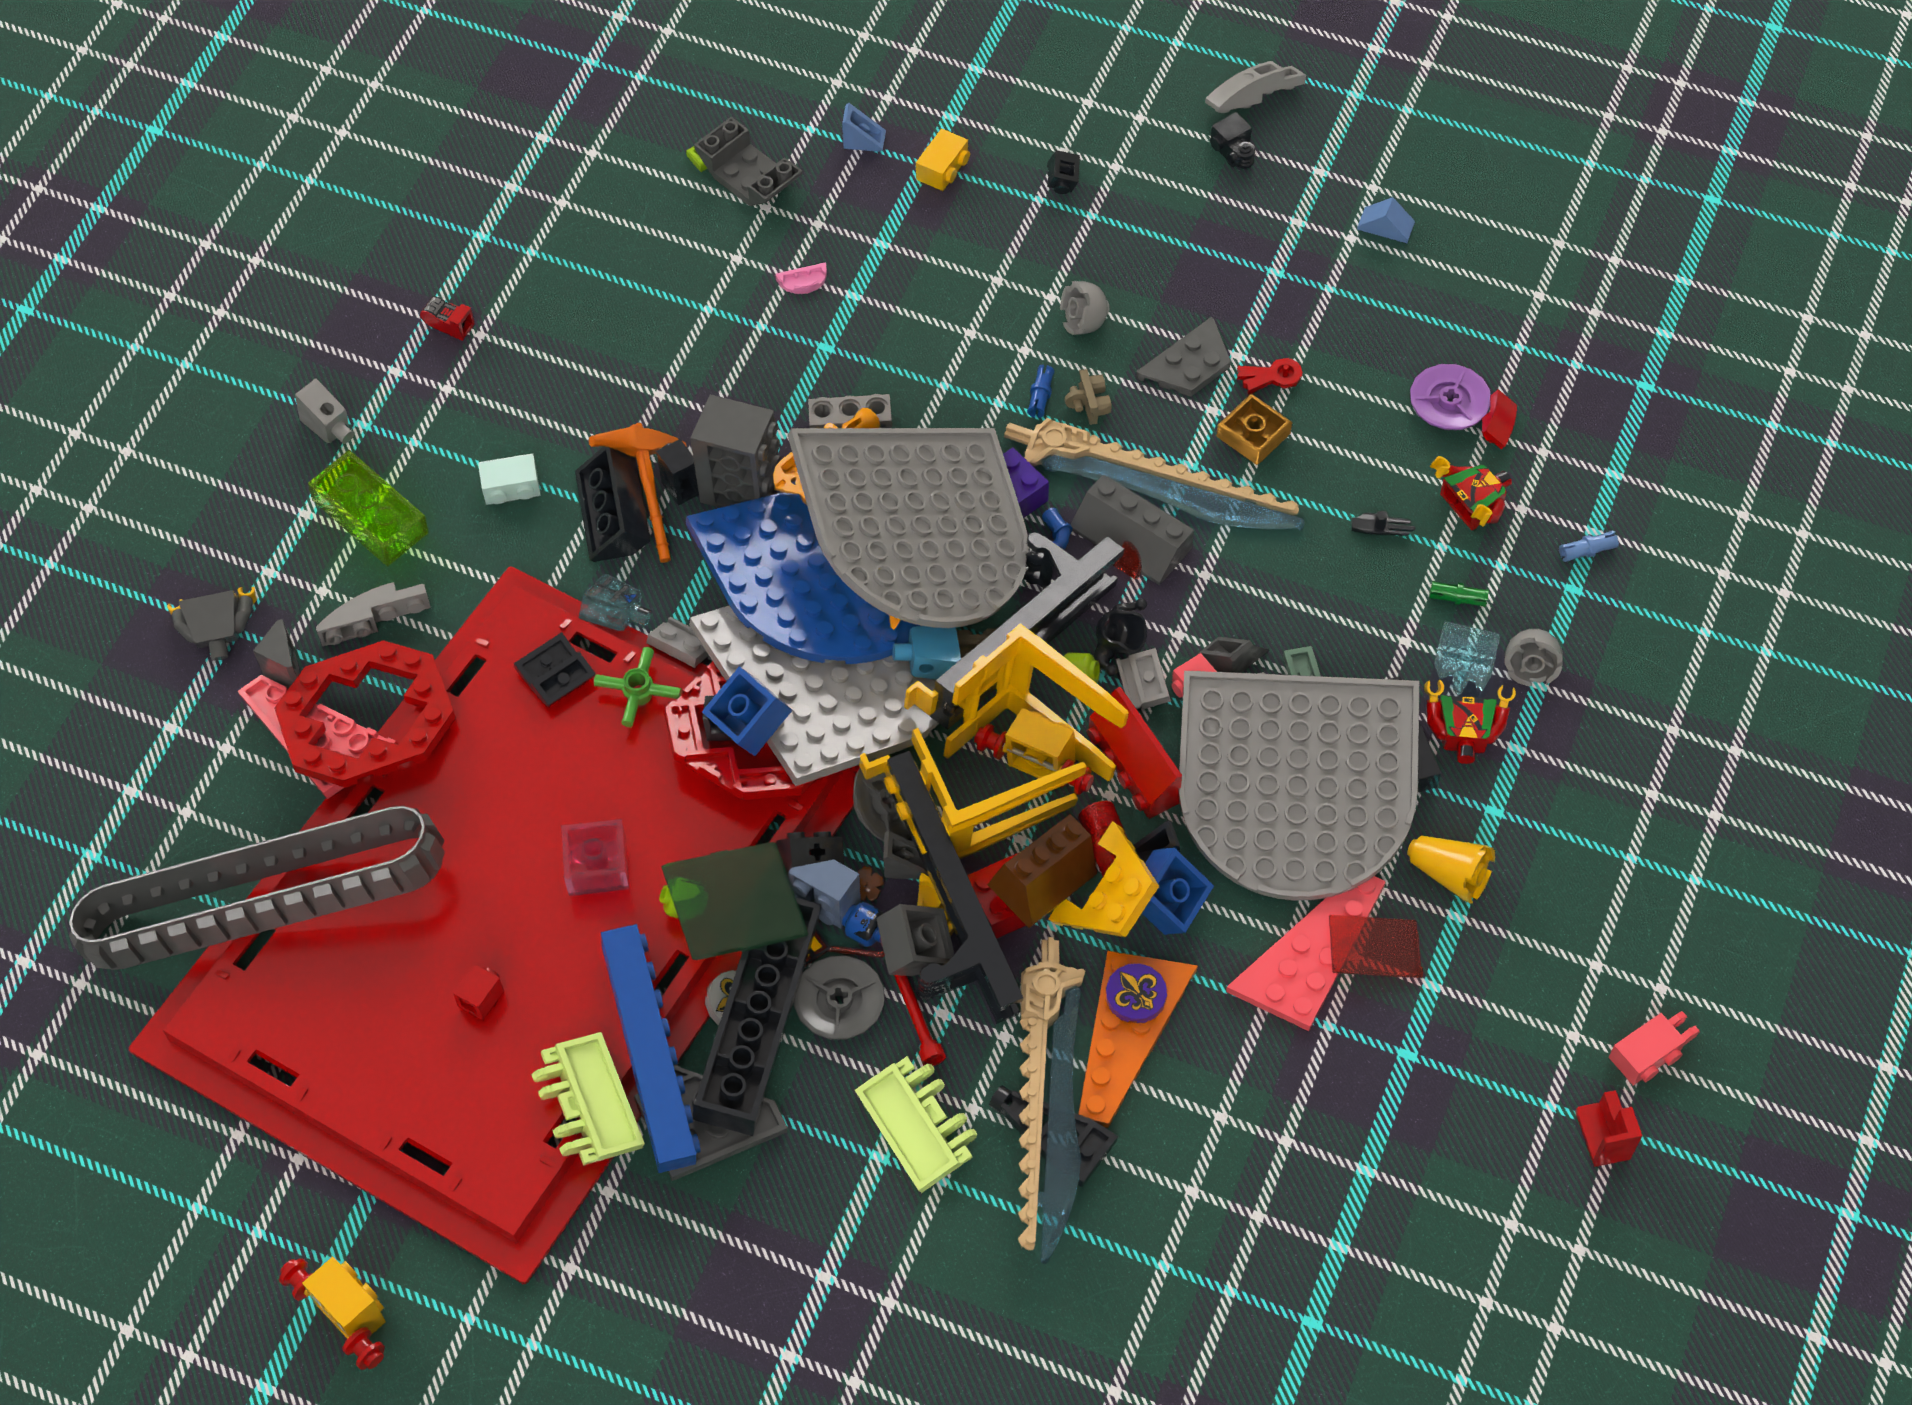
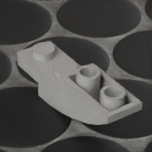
[1205,61,1306,113]
[316,582,431,646]

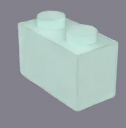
[478,453,541,505]

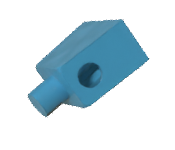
[892,626,961,680]

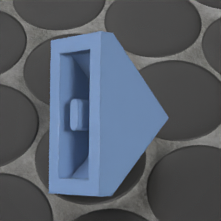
[842,103,886,152]
[1357,197,1415,243]

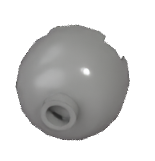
[1060,281,1109,335]
[1505,629,1563,686]

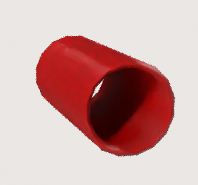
[1078,800,1129,877]

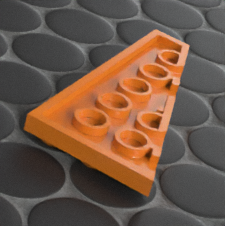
[1079,951,1198,1128]

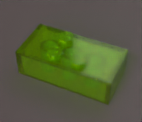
[307,450,429,567]

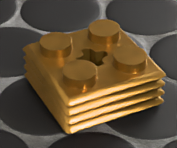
[1216,394,1292,465]

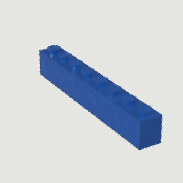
[601,924,701,1173]

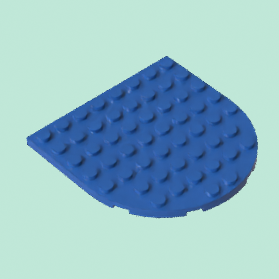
[686,492,920,664]

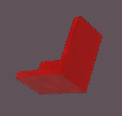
[1575,1090,1643,1167]

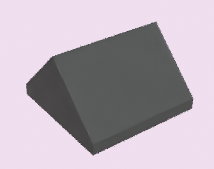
[253,619,300,689]

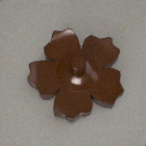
[858,866,884,902]

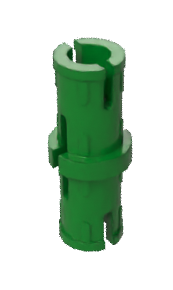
[1429,581,1489,607]

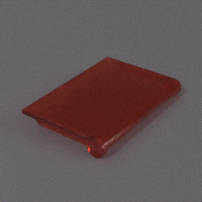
[1329,915,1423,978]

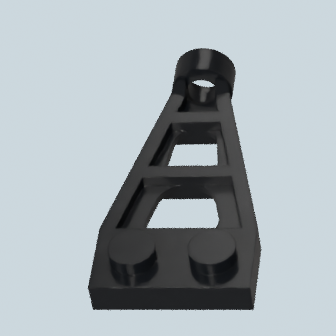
[989,1085,1118,1187]

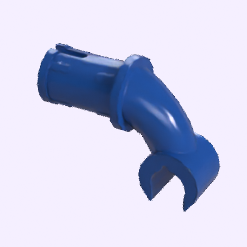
[1042,508,1073,550]

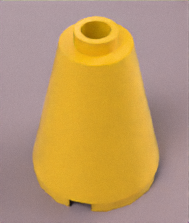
[1407,836,1495,904]

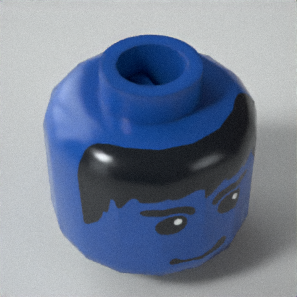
[842,902,884,947]

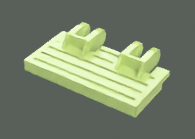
[531,1032,645,1165]
[855,1056,977,1193]

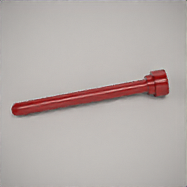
[881,942,946,1066]

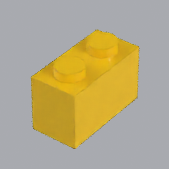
[916,128,970,191]

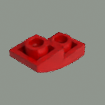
[1482,389,1517,449]

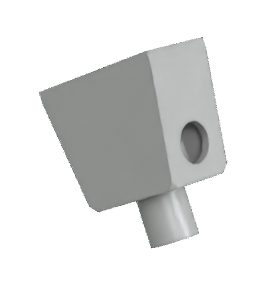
[295,378,355,444]

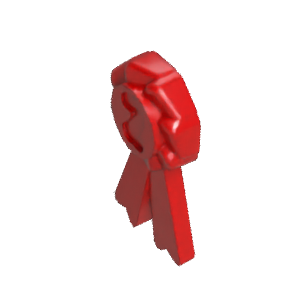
[1237,358,1303,395]

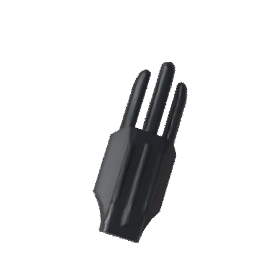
[1351,511,1416,536]

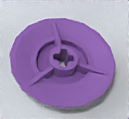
[1410,364,1491,430]

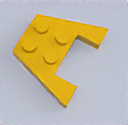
[1048,821,1159,937]

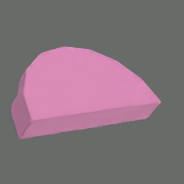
[775,262,827,294]

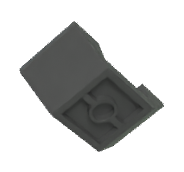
[694,117,803,206]

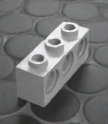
[808,394,892,428]

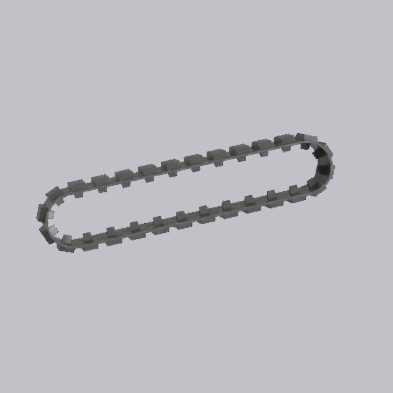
[69,806,445,970]

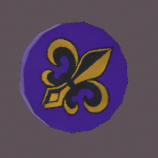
[1106,964,1167,1023]

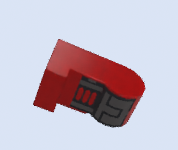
[420,296,475,341]

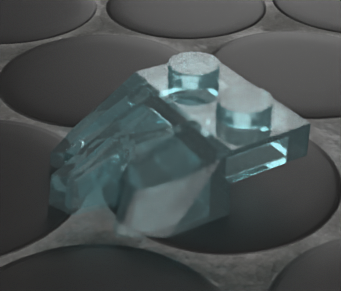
[1434,621,1501,695]

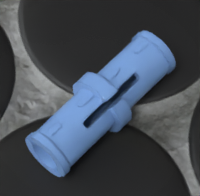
[1559,530,1619,562]

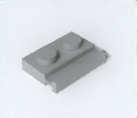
[647,617,709,668]
[1116,648,1171,709]

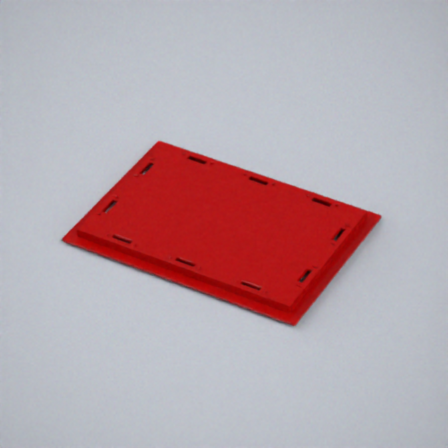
[129,567,884,1284]

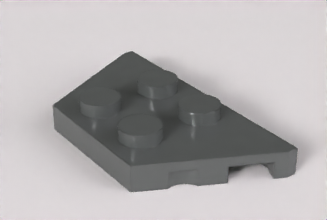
[1136,317,1231,397]

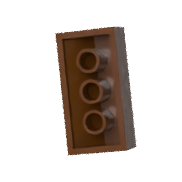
[987,814,1097,928]

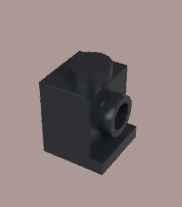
[1047,150,1080,194]

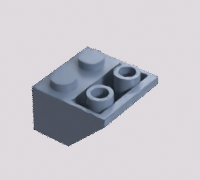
[788,859,861,929]

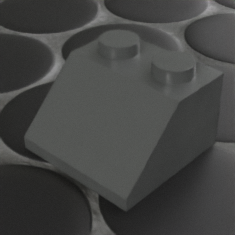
[876,904,954,976]

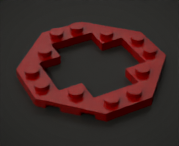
[274,640,456,788]
[665,661,815,800]

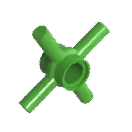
[594,647,682,727]

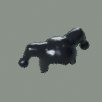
[1094,598,1147,677]

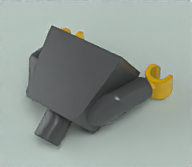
[167,587,257,661]

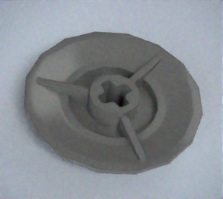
[853,758,910,842]
[794,956,884,1040]

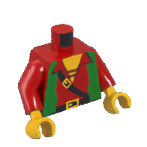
[1430,456,1512,531]
[1424,680,1516,764]

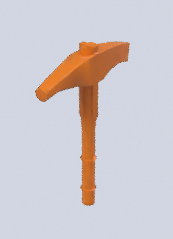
[588,423,686,563]

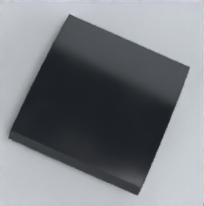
[514,632,596,707]

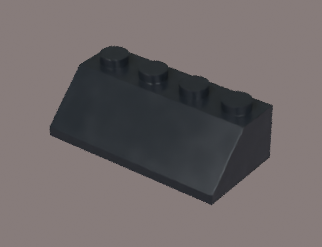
[575,446,650,562]

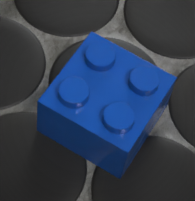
[702,666,793,756]
[1142,848,1214,935]

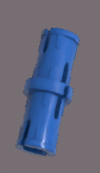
[1027,365,1055,418]

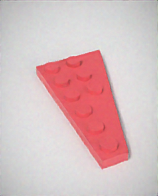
[238,675,398,799]
[1226,876,1386,1031]

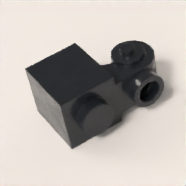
[1210,112,1255,168]

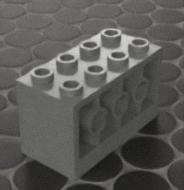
[690,394,782,508]

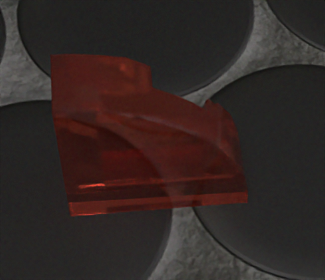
[1113,540,1142,579]

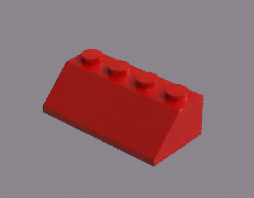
[1087,686,1182,819]

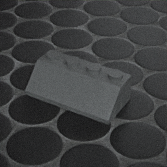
[1070,474,1194,586]

